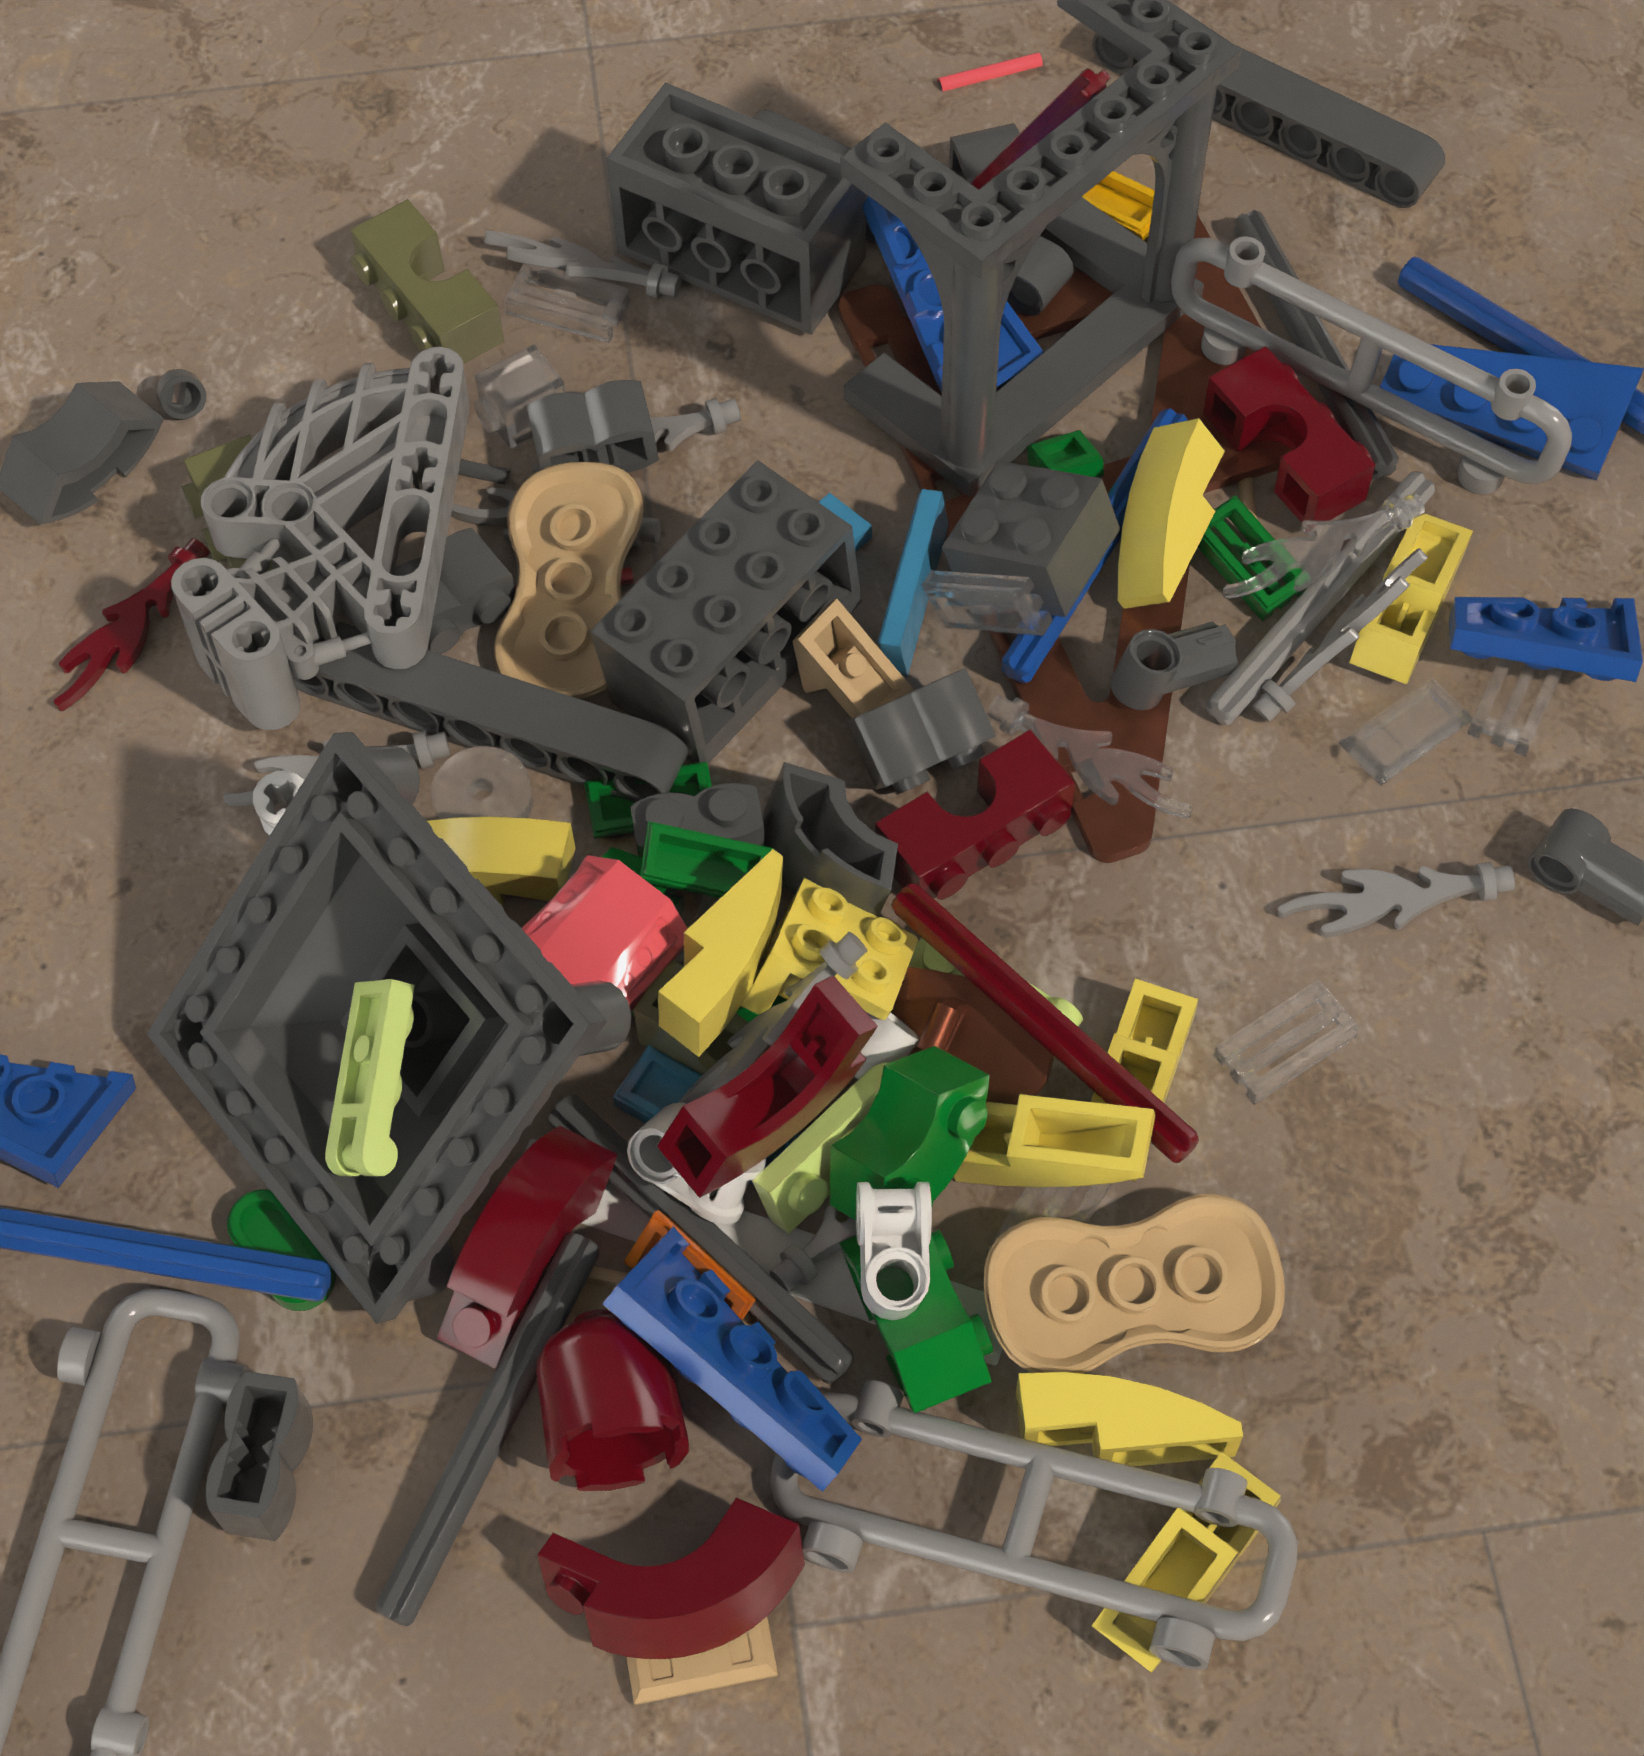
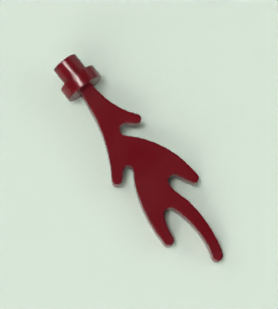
[54,538,210,711]

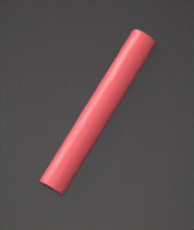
[937,52,1043,92]

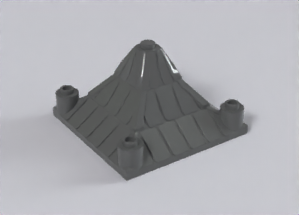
[147,732,631,1324]

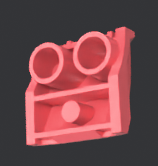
[522,855,688,1012]

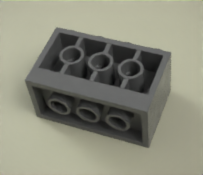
[606,82,866,335]
[590,460,862,764]

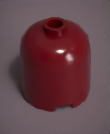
[536,1309,689,1491]

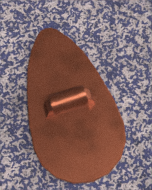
[891,967,1054,1105]

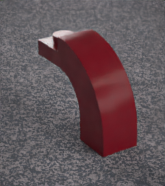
[657,975,878,1198]
[437,1126,618,1369]
[537,1498,805,1659]

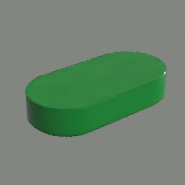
[227,1189,336,1311]

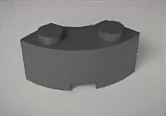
[0,381,164,524]
[762,762,898,917]

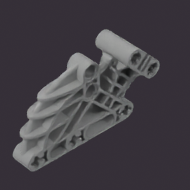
[171,347,470,730]

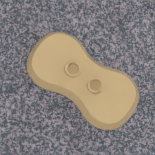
[493,462,644,699]
[984,1194,1285,1374]

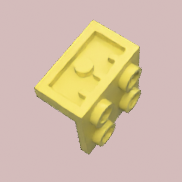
[741,878,918,1020]

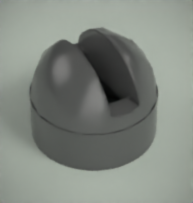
[156,369,206,419]

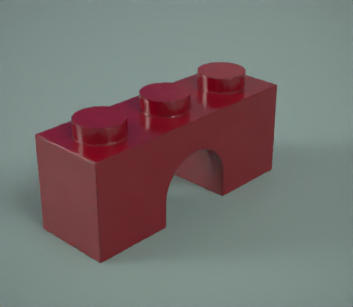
[1203,346,1376,532]
[875,729,1075,900]

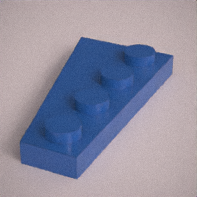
[862,196,1044,394]
[1380,344,1644,480]
[603,1226,862,1492]

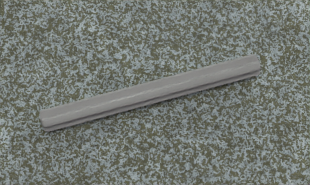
[1206,471,1435,725]

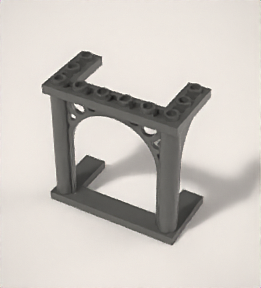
[840,0,1242,497]

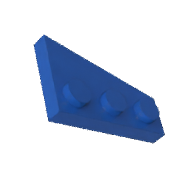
[1449,597,1643,682]
[0,1054,136,1188]

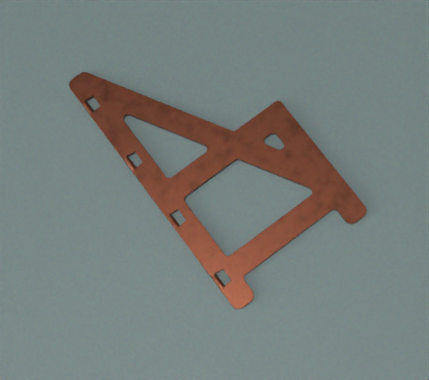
[839,215,1292,863]

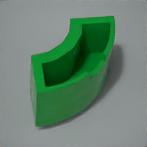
[830,1046,990,1221]
[839,1229,993,1414]

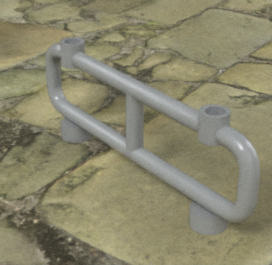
[1171,236,1572,494]
[0,1289,249,1756]
[770,1380,1298,1670]

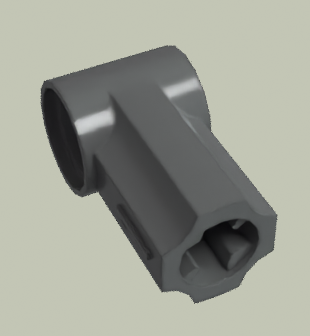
[1110,621,1238,710]
[1528,808,1644,926]

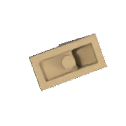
[793,598,914,718]

